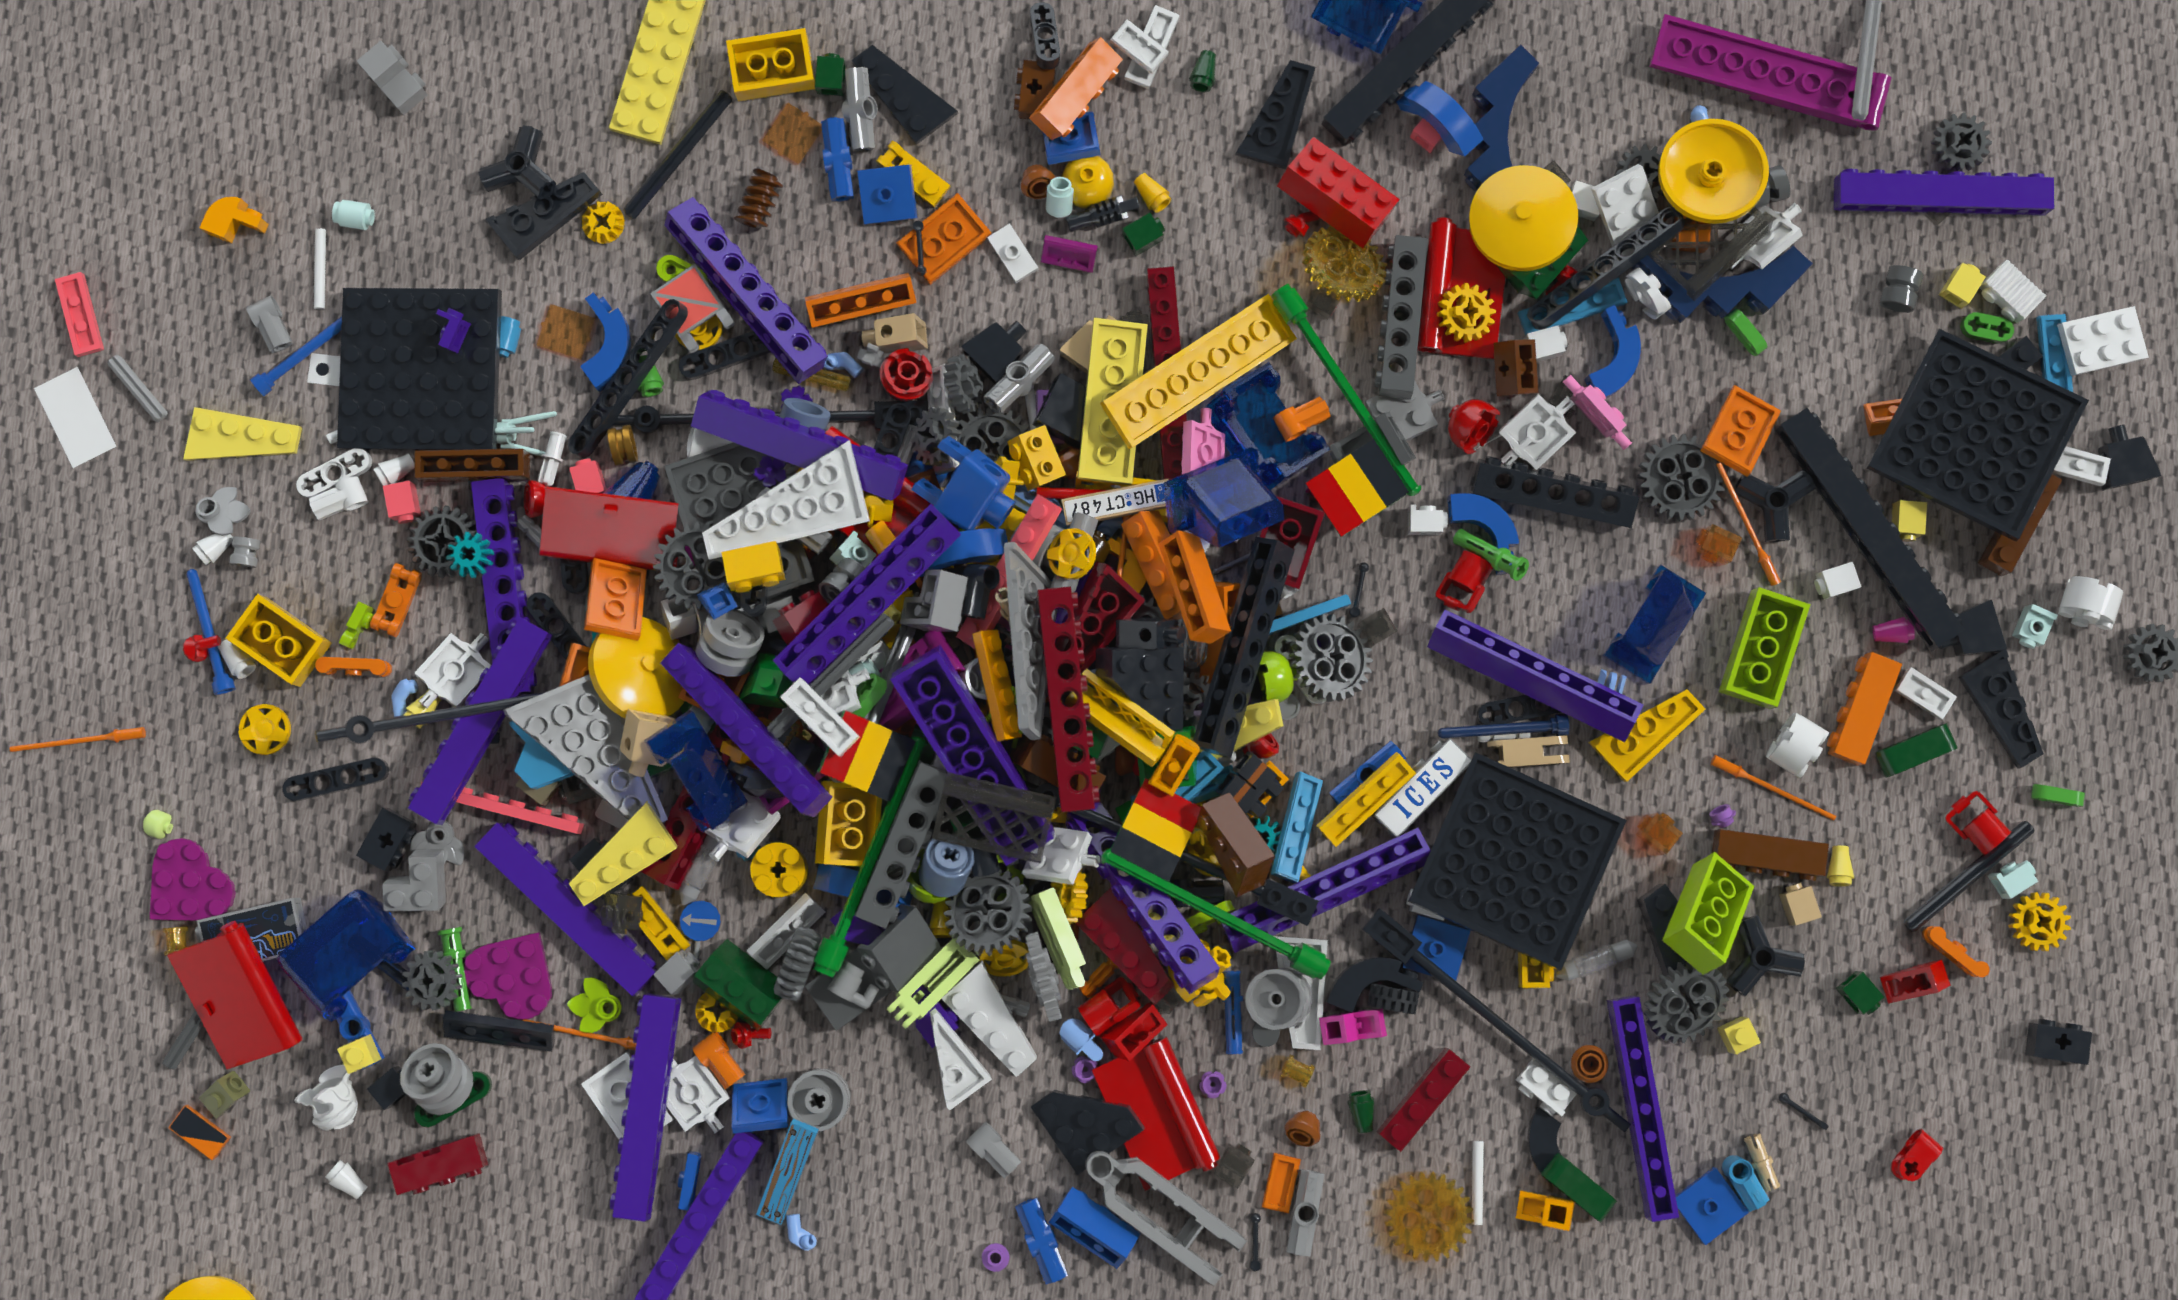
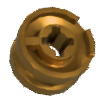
[608,425,638,466]

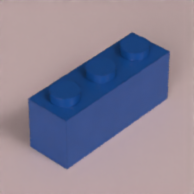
[1048,1187,1141,1269]

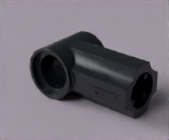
[962,564,1000,620]
[1170,879,1224,907]

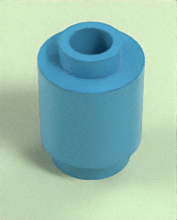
[500,316,521,358]

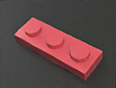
[55,272,104,357]

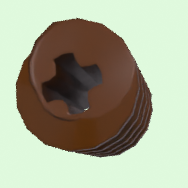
[734,168,783,228]

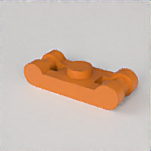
[370,563,422,637]
[315,657,392,677]
[1922,926,1990,978]

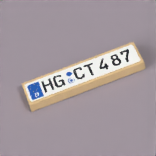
[1062,479,1174,527]

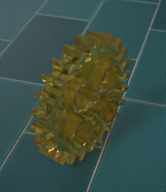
[1302,225,1387,302]
[1384,1170,1474,1262]

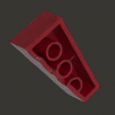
[1055,561,1145,679]
[1076,887,1175,1005]

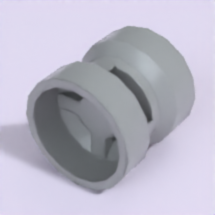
[229,536,261,568]

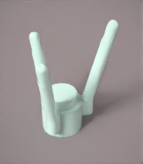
[495,411,557,456]

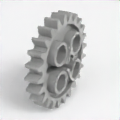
[1025,932,1062,1022]

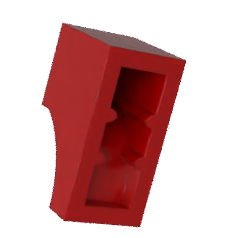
[1880,959,1951,1004]
[1100,1003,1168,1061]

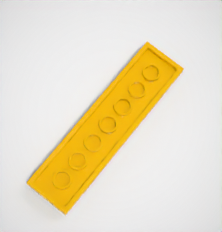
[1100,294,1297,449]

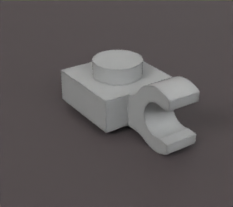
[857,343,885,368]

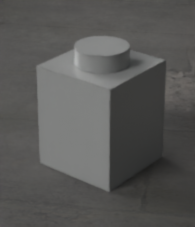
[653,951,700,995]

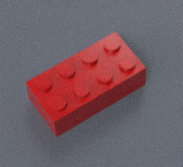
[1277,137,1400,249]

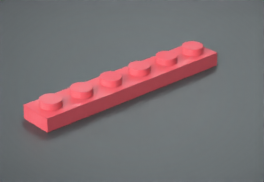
[956,494,1062,650]
[421,782,584,834]

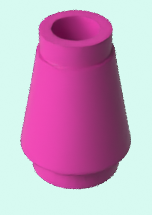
[1872,617,1915,643]

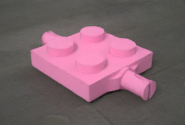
[1562,375,1632,450]
[1181,408,1225,499]

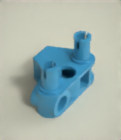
[509,720,575,789]

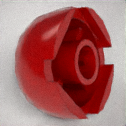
[1448,399,1500,454]

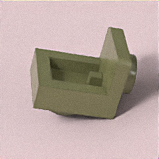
[199,1071,250,1119]

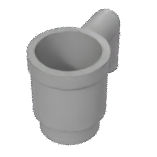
[827,961,879,1009]

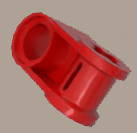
[1891,1129,1943,1181]

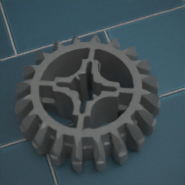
[407,505,477,579]
[774,927,822,1001]

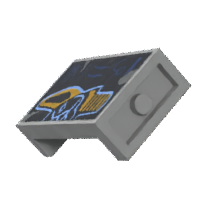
[195,898,312,962]

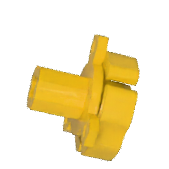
[1168,939,1231,1007]

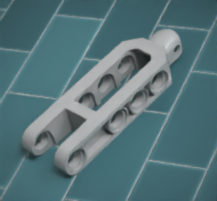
[1086,1151,1247,1286]

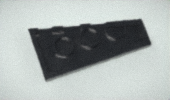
[852,45,958,145]
[1235,60,1316,170]
[485,172,603,260]
[1958,649,2044,769]

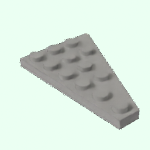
[1004,542,1057,740]
[504,674,668,822]

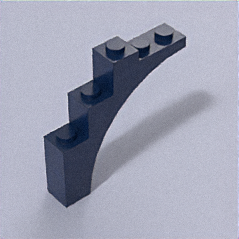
[1464,45,1539,191]
[1632,246,1813,323]

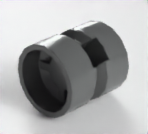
[1752,165,1791,209]
[1879,265,1924,313]
[819,558,865,604]

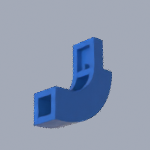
[1397,81,1484,156]
[580,292,631,392]
[1584,305,1641,398]
[1447,493,1519,575]
[919,528,1008,577]
[813,864,913,907]

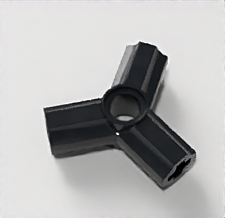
[479,125,556,200]
[1734,470,1816,543]
[1727,915,1805,997]

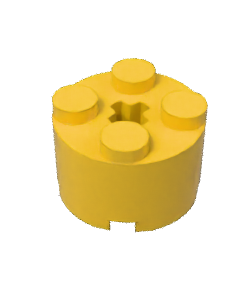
[750,842,808,897]

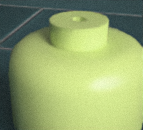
[143,810,173,839]

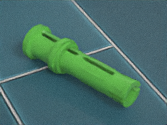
[1453,529,1529,581]
[437,927,472,1012]

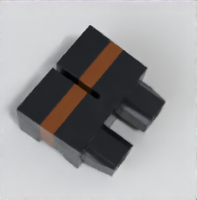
[1215,751,1283,819]

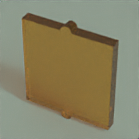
[762,103,822,165]
[536,304,595,360]

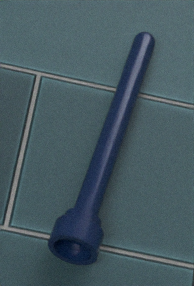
[1438,714,1569,739]

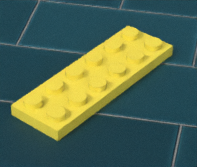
[609,0,706,145]
[1077,318,1148,485]

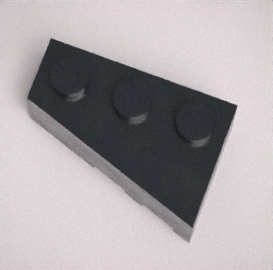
[1637,884,1687,976]

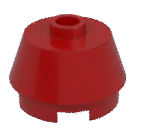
[880,348,933,402]

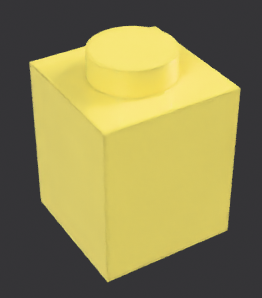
[1939,263,1986,309]
[1892,500,1927,542]
[1717,1016,1761,1055]
[337,1034,381,1074]

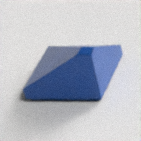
[697,582,738,620]

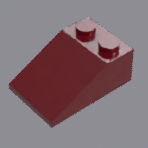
[1259,495,1325,589]

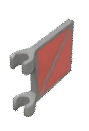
[650,264,735,353]

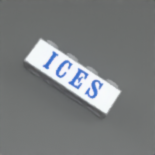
[1372,738,1472,838]

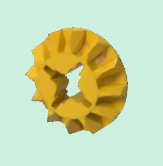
[582,201,625,244]
[695,992,738,1033]

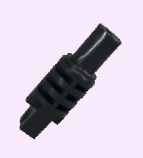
[1066,195,1140,232]

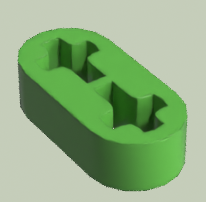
[1724,309,1768,356]
[1960,312,2014,344]
[851,673,887,718]
[2031,784,2085,807]

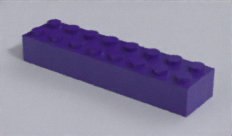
[890,645,1055,866]

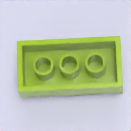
[1718,587,1811,709]
[1662,852,1754,975]

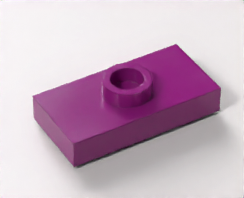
[1041,235,1098,273]

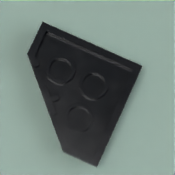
[1031,1090,1145,1175]

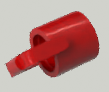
[1436,550,1493,613]
[1945,791,2011,855]
[1078,977,1140,1036]

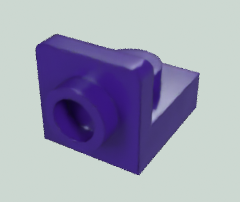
[436,308,471,353]

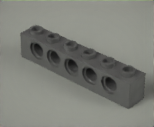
[1375,235,1428,399]
[855,760,953,929]

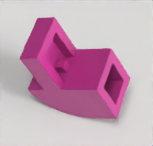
[1319,1009,1387,1045]

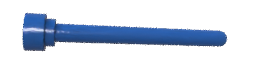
[250,317,342,396]
[187,569,236,695]

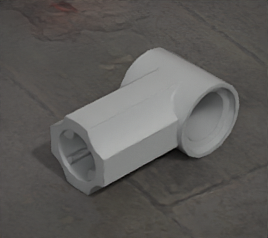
[246,295,293,353]
[966,1121,1021,1179]

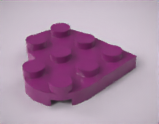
[150,838,236,921]
[464,932,552,1019]

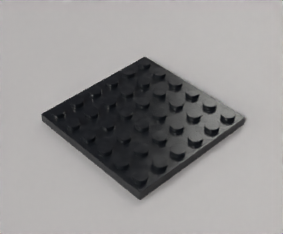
[337,288,502,450]
[1866,328,2089,542]
[1408,752,1627,971]

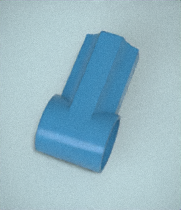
[1722,1155,1770,1212]

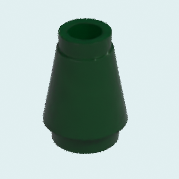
[1189,50,1216,92]
[1347,1090,1374,1133]

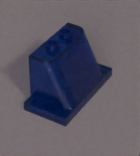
[1311,0,1427,55]
[1164,447,1284,548]
[1603,564,1706,684]
[644,710,748,832]

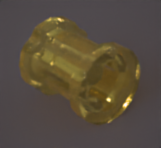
[162,927,188,956]
[1280,1054,1315,1088]

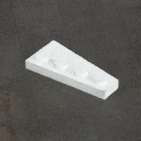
[1274,936,1328,1050]
[941,960,1037,1077]

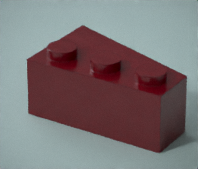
[387,1133,489,1195]

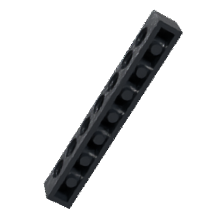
[1193,537,1295,758]

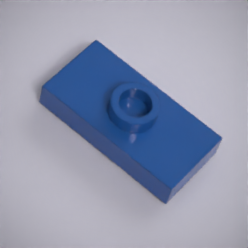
[678,1151,702,1211]

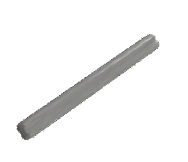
[1852,0,1882,121]

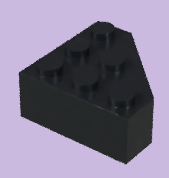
[1095,646,1184,730]

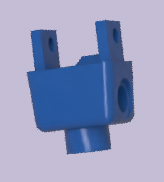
[911,436,1016,531]

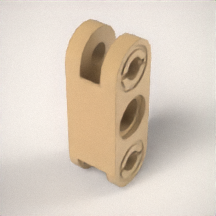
[1487,736,1570,768]

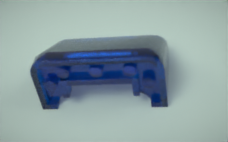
[1206,362,1331,494]
[277,890,416,1022]

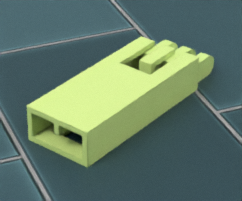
[1028,887,1086,990]
[886,938,979,1029]

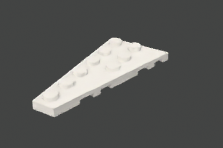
[702,440,870,560]

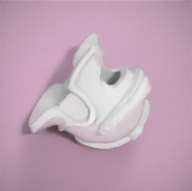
[294,1065,358,1131]

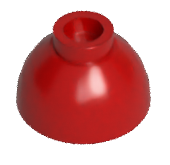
[524,480,546,518]
[1243,733,1279,759]

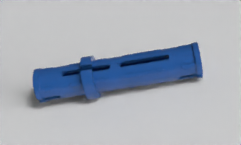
[1222,971,1244,1054]

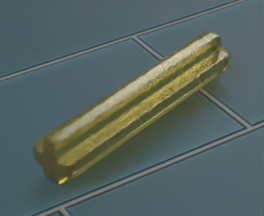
[772,358,851,391]

